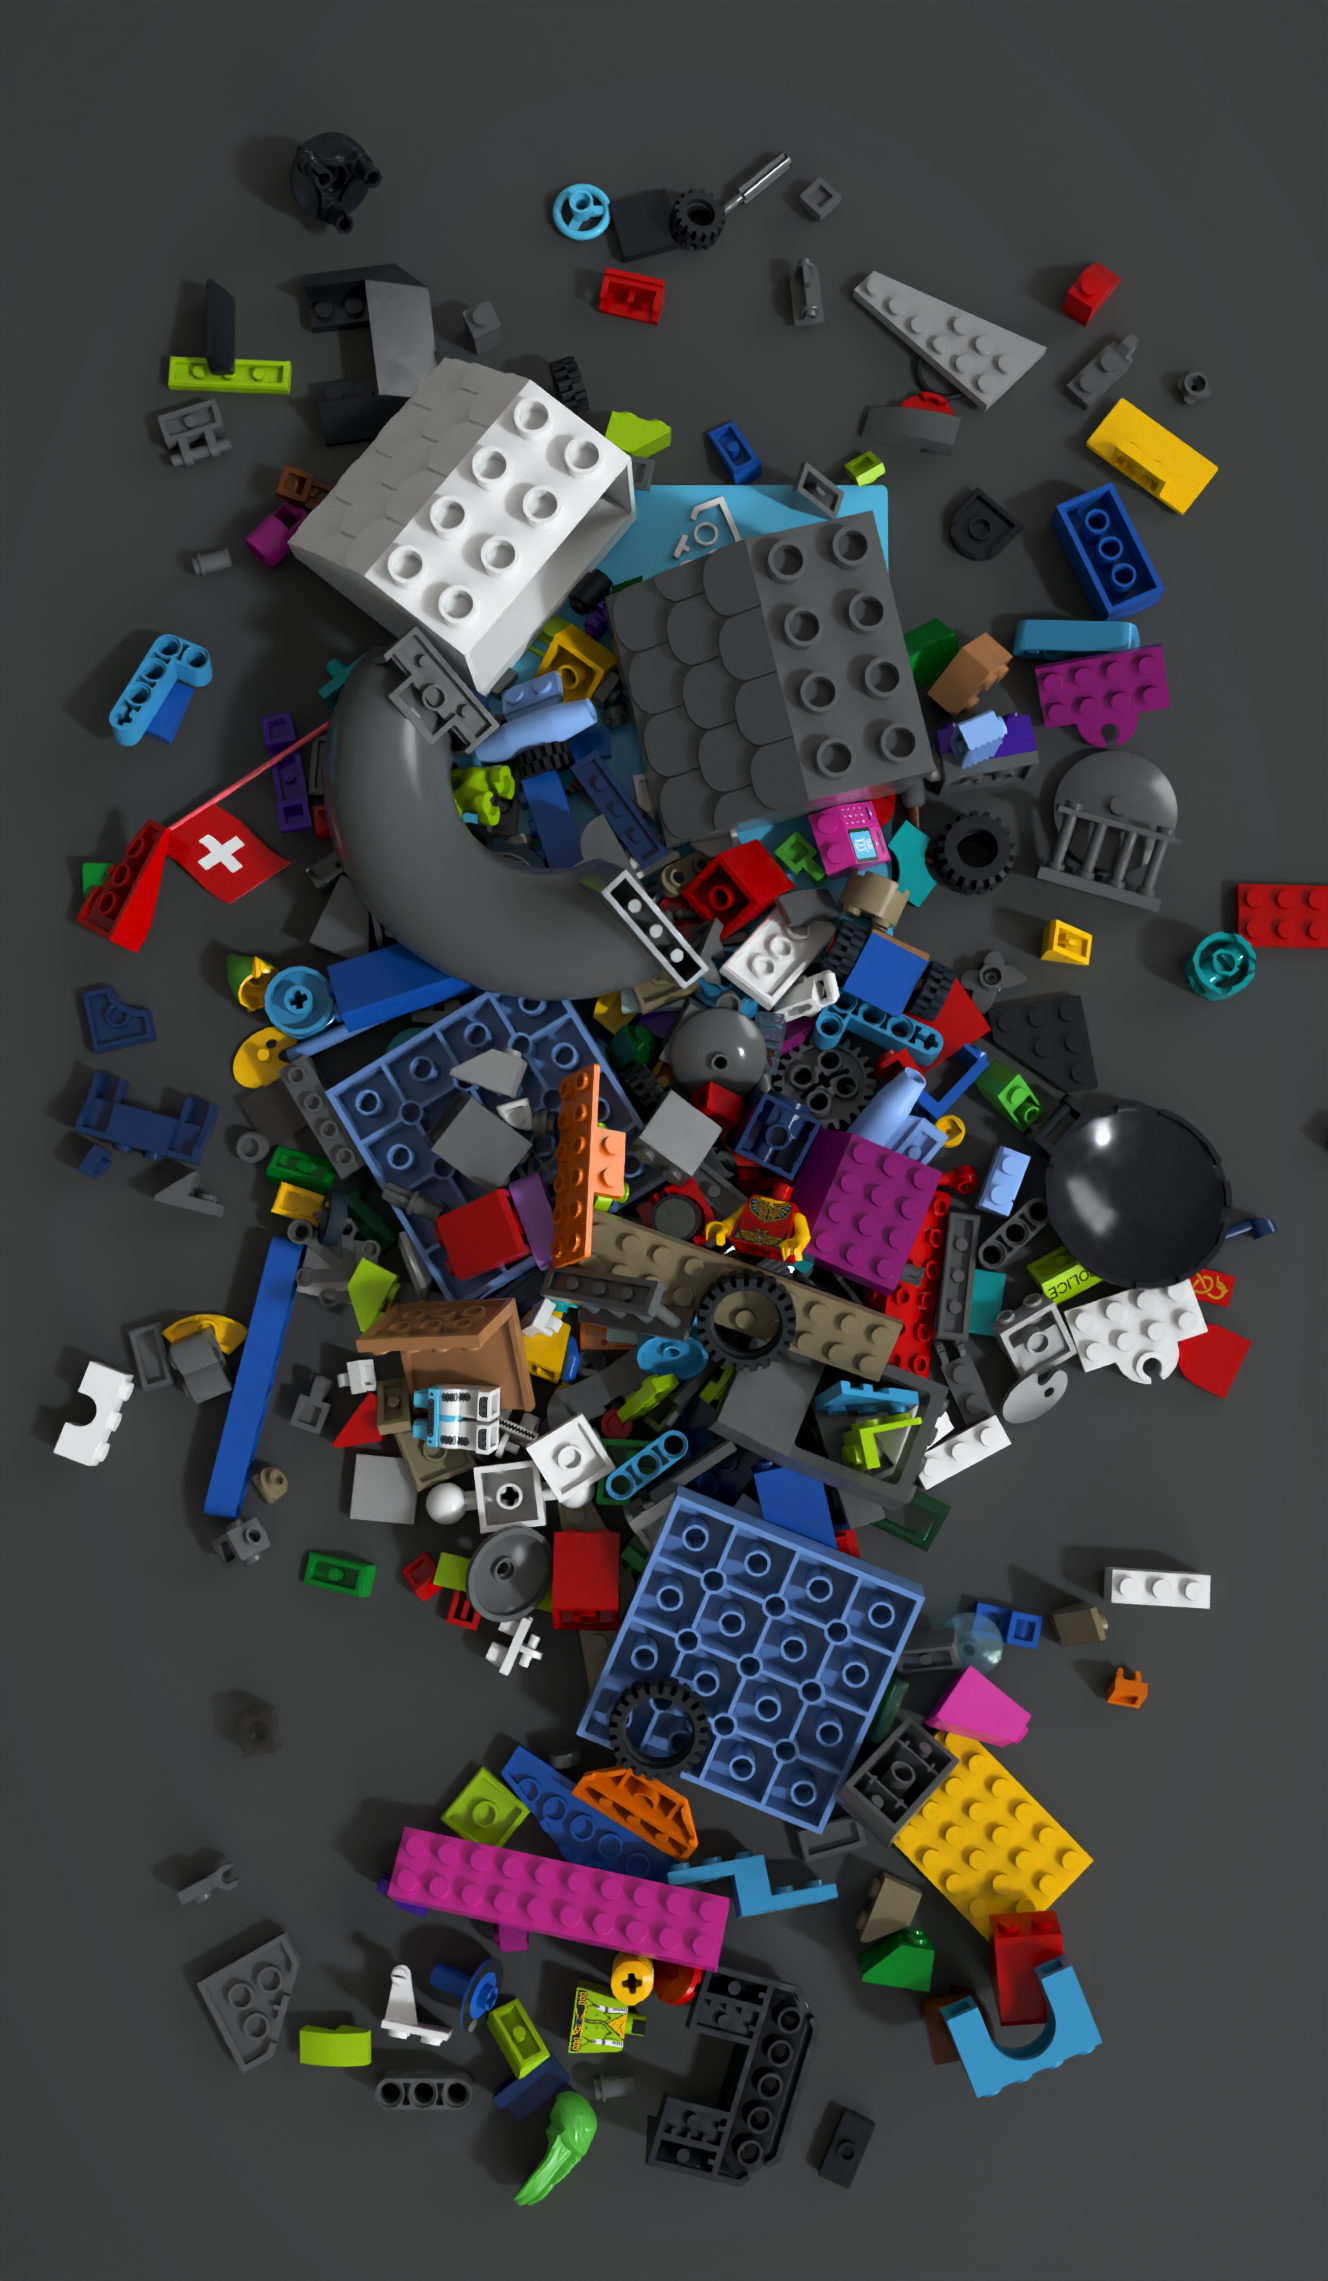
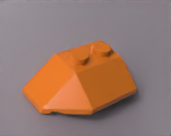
[571,1765,698,1863]

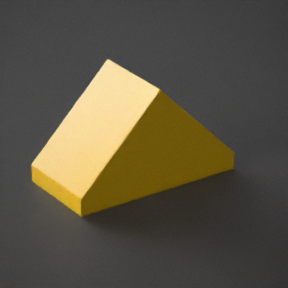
[1040,919,1092,966]

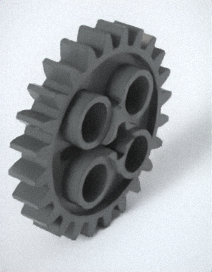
[773,1036,876,1131]

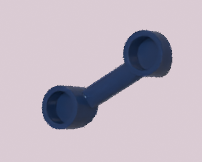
[1216,1218,1278,1255]

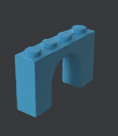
[940,1955,1103,2099]

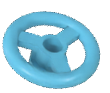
[552,183,611,241]

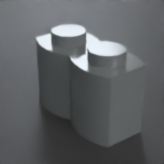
[168,1326,236,1404]

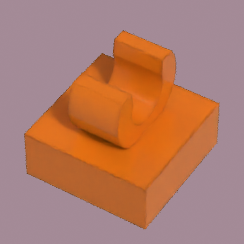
[1107,1667,1148,1709]

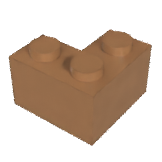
[927,632,1013,718]

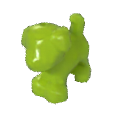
[451,765,516,826]

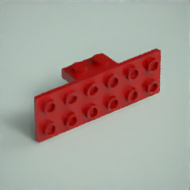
[863,1191,951,1379]

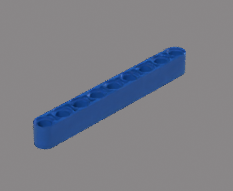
[204,1236,307,1521]

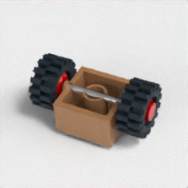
[819,918,956,1022]

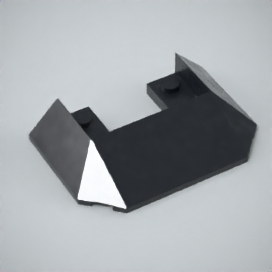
[304,264,438,447]
[645,1964,820,2187]

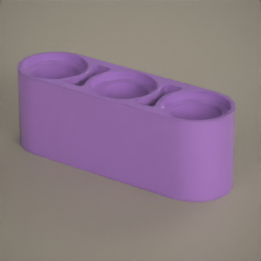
[508,1172,555,1271]

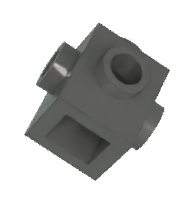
[211,1517,271,1571]

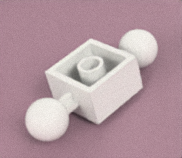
[426,1460,596,1533]

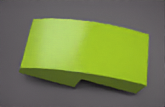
[299,2025,371,2067]

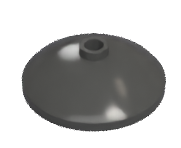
[670,1008,767,1096]
[465,1526,553,1622]

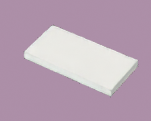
[719,892,836,1011]

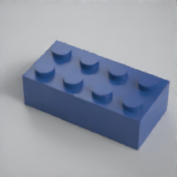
[1050,482,1165,621]

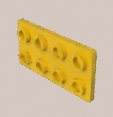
[1086,398,1218,515]

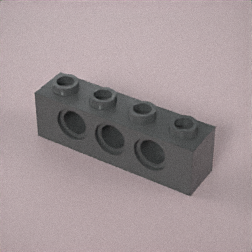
[277,1055,369,1181]

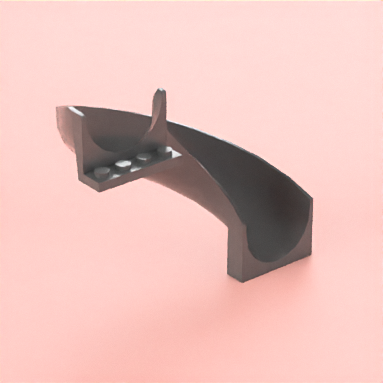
[321,625,710,1001]

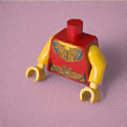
[706,1182,811,1264]

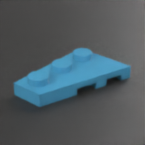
[814,1380,919,1416]

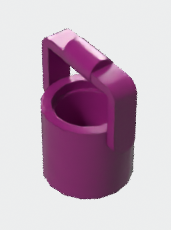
[243,503,308,569]

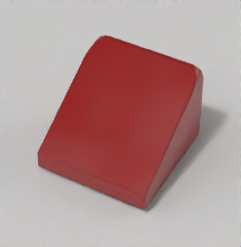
[401,1551,443,1601]

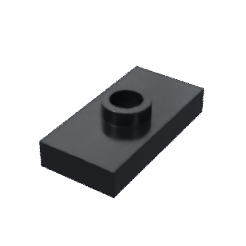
[818,2108,875,2190]

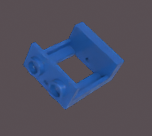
[911,1043,990,1124]

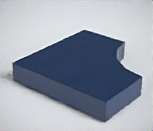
[81,986,157,1054]

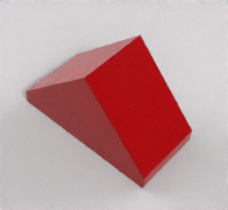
[332,1392,386,1448]

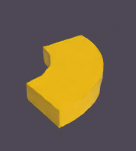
[162,1314,249,1355]

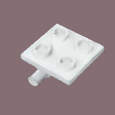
[381,1965,452,2046]

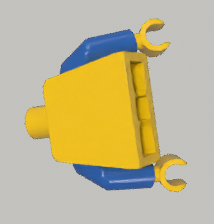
[519,1310,580,1391]

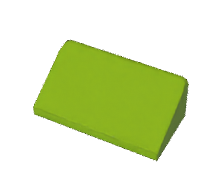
[487,1998,550,2080]

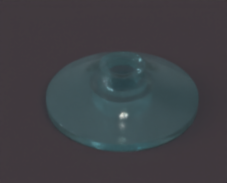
[941,1612,1003,1674]

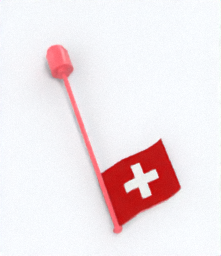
[166,721,329,904]

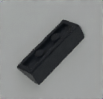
[206,279,235,375]

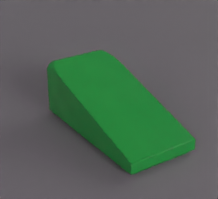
[303,1552,376,1598]

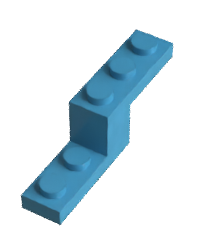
[662,1850,838,1919]

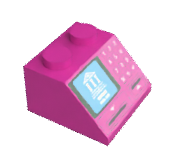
[808,801,891,881]

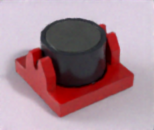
[636,1176,719,1247]

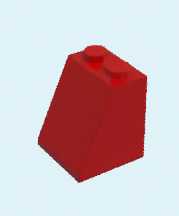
[681,839,796,941]
[434,1188,533,1281]
[552,1529,620,1631]
[989,1910,1063,2027]

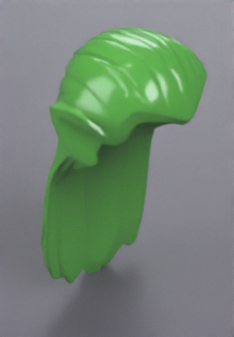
[513,2091,597,2206]

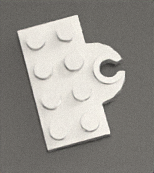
[1063,1279,1208,1384]

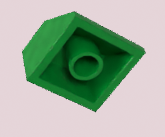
[856,1926,935,1992]

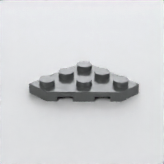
[196,1931,301,2074]

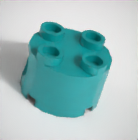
[1183,932,1257,1001]

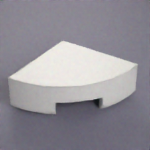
[496,1098,534,1131]

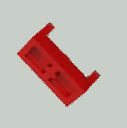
[599,267,665,326]

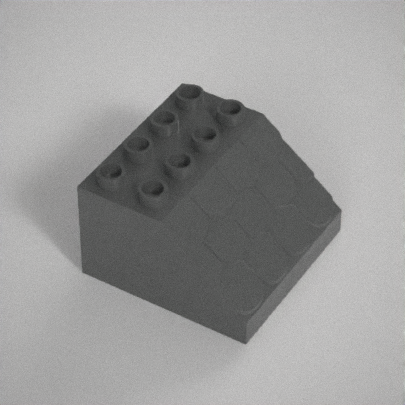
[602,510,936,849]

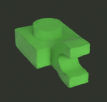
[774,831,827,888]

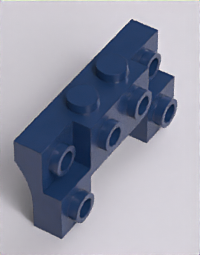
[74,1072,220,1166]

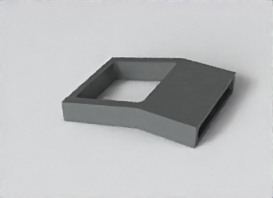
[708,1335,950,1511]

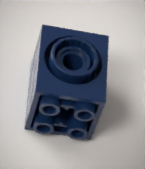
[724,1086,822,1180]

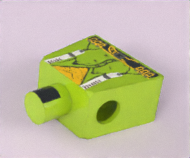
[568,1978,647,2053]

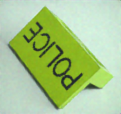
[1026,1246,1102,1306]

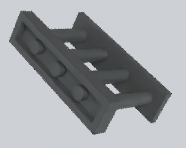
[1035,799,1182,912]
[540,1264,697,1342]

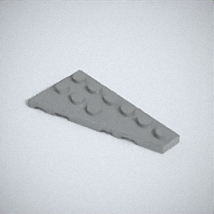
[852,271,1047,412]

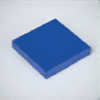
[841,932,928,1018]

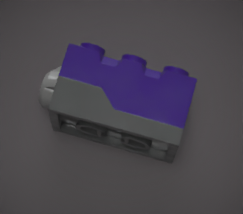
[926,713,1039,796]

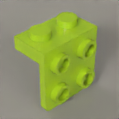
[841,1412,922,1471]

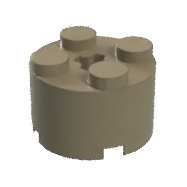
[838,868,911,933]

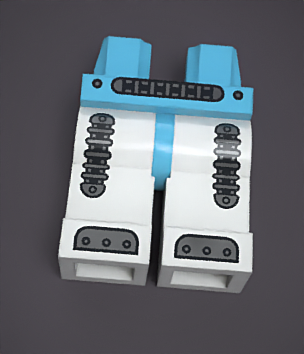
[412,1383,501,1455]

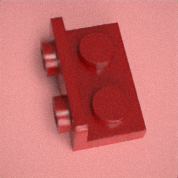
[872,1048,927,1080]

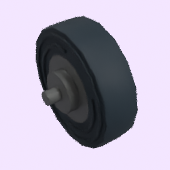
[313,1189,352,1247]

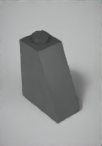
[309,874,373,961]

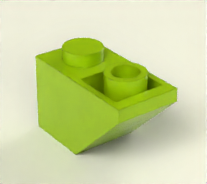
[605,411,671,458]
[347,1258,401,1332]

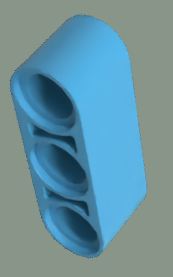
[606,1430,688,1500]

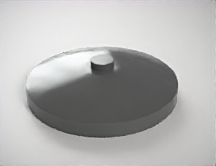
[1052,751,1178,874]

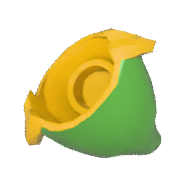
[226,953,279,1013]

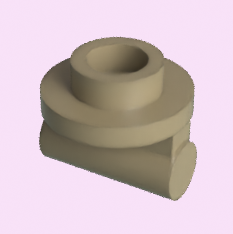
[251,1467,288,1505]

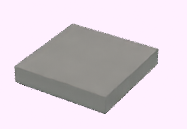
[350,1454,418,1525]

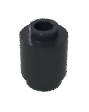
[569,569,613,616]

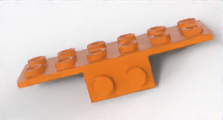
[550,1063,626,1268]

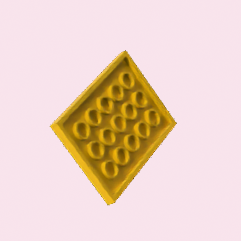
[893,1729,1094,1942]

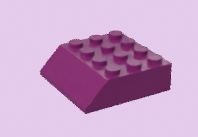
[789,1128,943,1296]

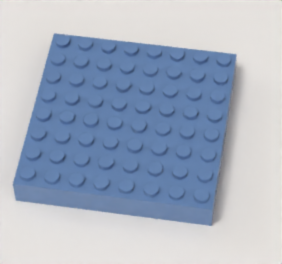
[325,992,670,1301]
[576,1485,926,1835]

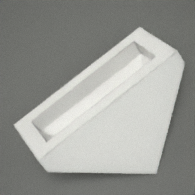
[398,1231,435,1301]

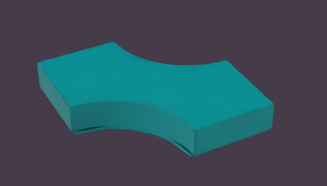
[886,820,937,908]

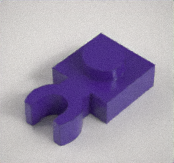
[583,602,608,642]

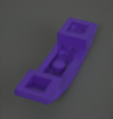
[261,711,313,834]

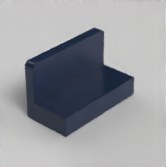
[492,2047,570,2122]

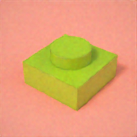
[844,451,886,488]

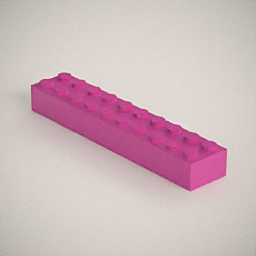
[387,1827,730,1973]

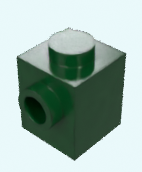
[605,1025,660,1076]

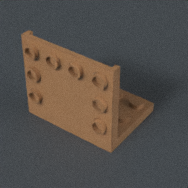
[355,1297,536,1415]

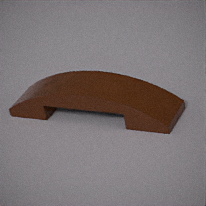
[276,465,335,513]

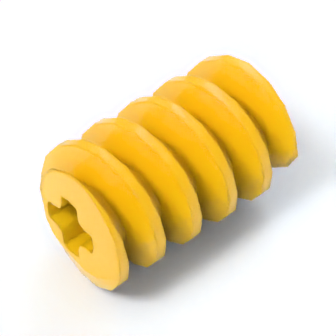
[611,1951,654,2006]

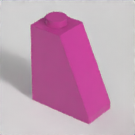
[924,1665,1031,1748]

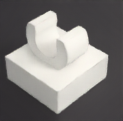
[521,1298,563,1338]
[337,1359,377,1394]

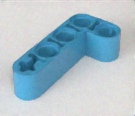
[1013,620,1140,660]
[109,634,213,746]
[812,987,944,1066]

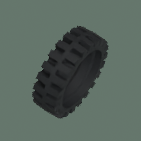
[697,1269,796,1372]
[609,1675,709,1781]

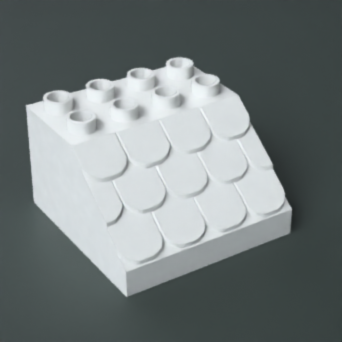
[287,357,637,697]

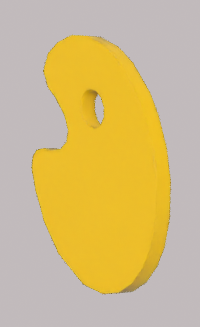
[233,1026,298,1089]

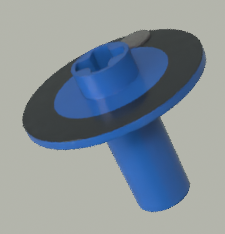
[430,1957,503,2033]

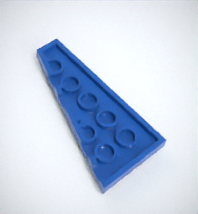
[501,1743,679,1883]

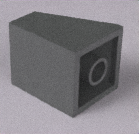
[422,1088,533,1193]

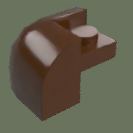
[920,1986,996,2065]

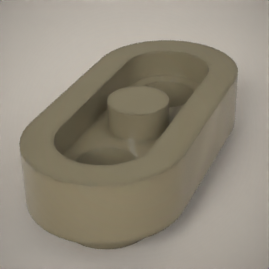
[657,852,712,898]

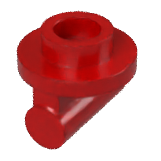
[597,1408,633,1439]

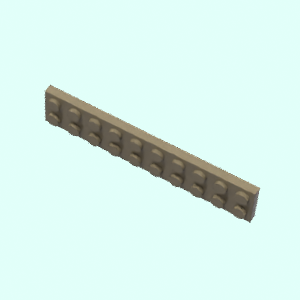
[570,1207,903,1383]

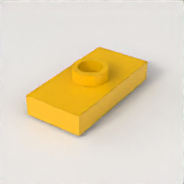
[271,1181,325,1227]

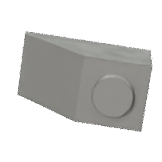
[449,1047,528,1099]

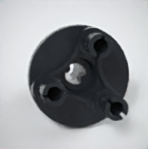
[290,132,382,234]

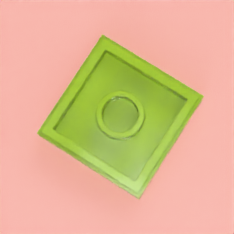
[440,1766,530,1848]

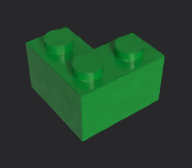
[597,1438,665,1506]

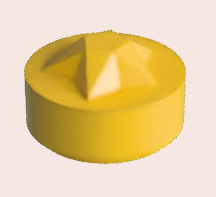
[934,1115,965,1148]

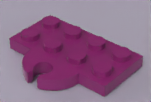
[1035,643,1170,748]

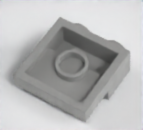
[990,1293,1078,1379]

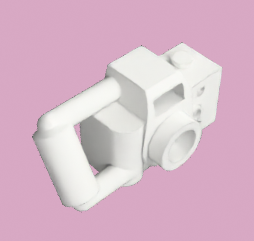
[774,970,840,1023]

